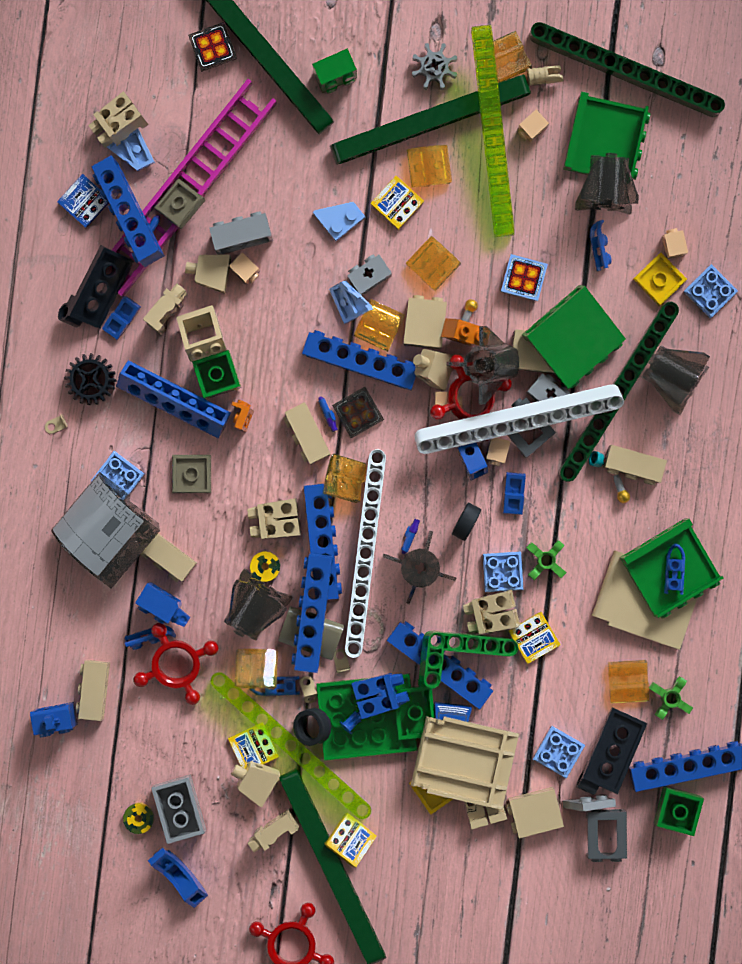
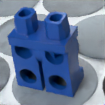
[352,673,409,719]

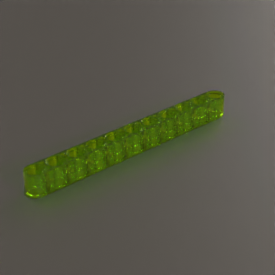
[471,24,514,238]
[210,672,371,819]

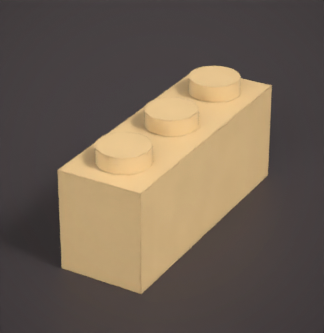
[283,402,331,465]
[603,445,667,485]
[136,528,197,582]
[76,660,110,721]

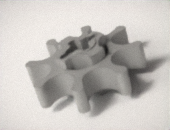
[412,43,457,90]

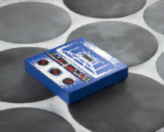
[57,174,109,228]

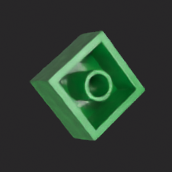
[312,48,357,94]
[192,350,242,400]
[653,786,704,836]

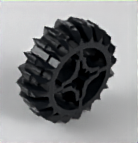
[64,353,117,405]

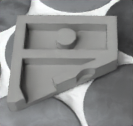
[563,794,616,811]

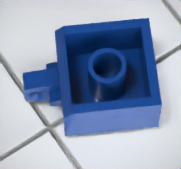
[135,582,190,627]
[30,702,78,738]

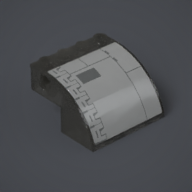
[51,472,160,588]

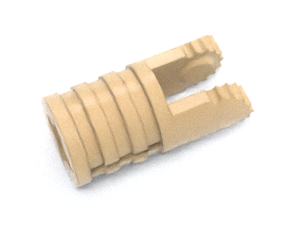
[527,65,564,86]

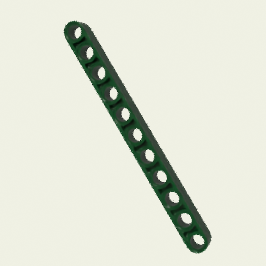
[206,0,334,135]
[529,22,725,117]
[330,75,531,165]
[558,302,679,482]
[279,768,387,964]

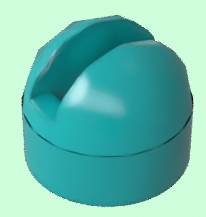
[589,451,605,467]

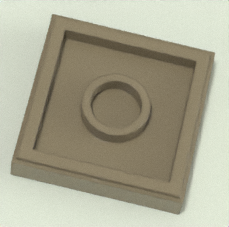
[155,179,205,229]
[172,455,211,493]

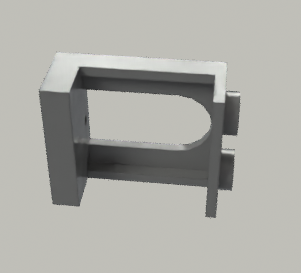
[507,398,556,458]
[586,809,627,862]

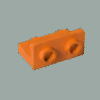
[231,400,254,432]

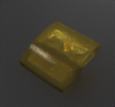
[481,31,532,83]
[407,145,452,188]
[405,236,461,291]
[353,299,405,352]
[323,454,366,503]
[235,649,278,689]
[608,660,649,704]

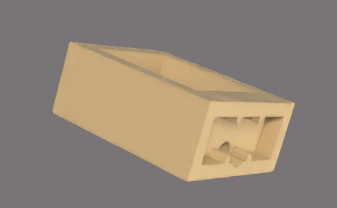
[176,305,227,362]

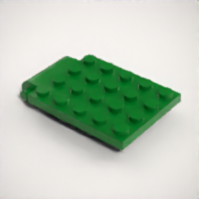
[316,673,435,761]

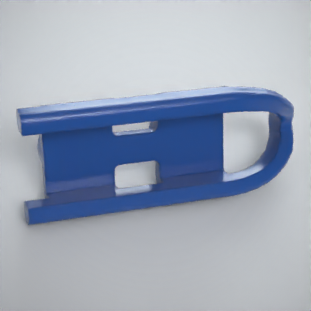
[590,220,612,271]
[664,544,685,595]
[125,625,176,650]
[249,676,300,696]

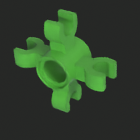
[526,541,567,580]
[649,676,693,720]

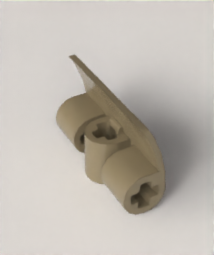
[278,606,345,660]

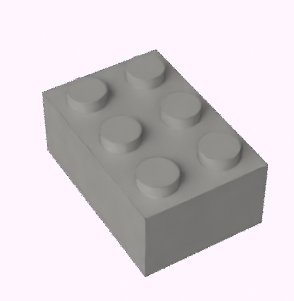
[209,211,273,255]
[151,774,206,844]

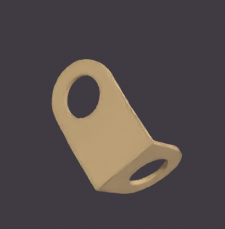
[45,414,68,434]
[334,649,350,673]
[300,676,318,703]

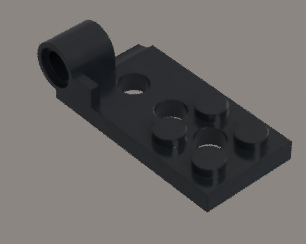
[58,245,134,329]
[576,707,648,795]

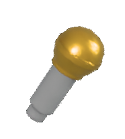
[461,299,478,322]
[613,474,630,503]

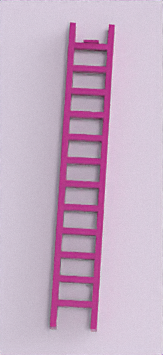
[111,79,277,297]

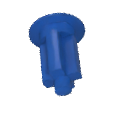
[340,711,362,734]

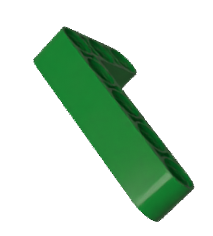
[419,631,518,689]

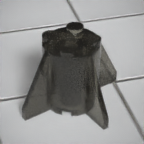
[575,153,639,215]
[447,326,520,404]
[642,345,710,415]
[383,530,457,604]
[224,569,293,640]

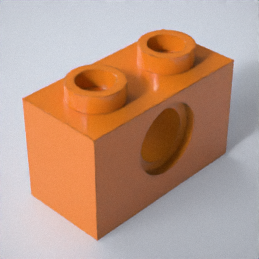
[441,318,489,348]

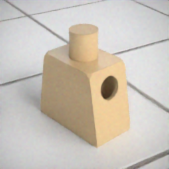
[185,255,231,293]
[413,349,453,391]
[231,761,280,807]

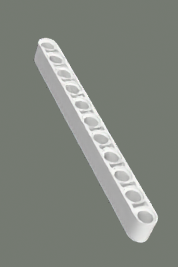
[414,384,624,454]
[345,449,386,658]

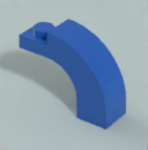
[148,848,208,908]

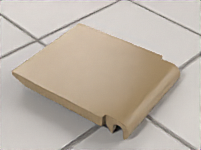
[592,550,697,650]
[411,716,519,809]

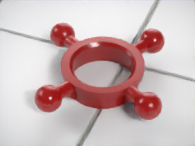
[430,355,512,441]
[133,623,219,705]
[249,903,334,964]

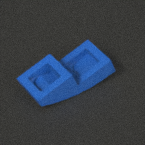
[102,296,141,340]
[503,472,526,515]

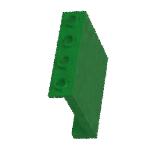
[563,91,651,184]
[522,285,626,389]
[620,518,724,619]

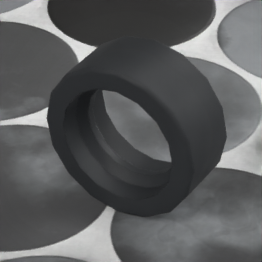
[452,502,482,541]
[293,708,331,746]

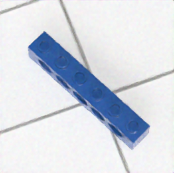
[91,155,165,267]
[302,330,416,391]
[116,360,231,439]
[304,483,342,600]
[291,553,333,673]
[387,621,493,709]
[629,741,742,792]

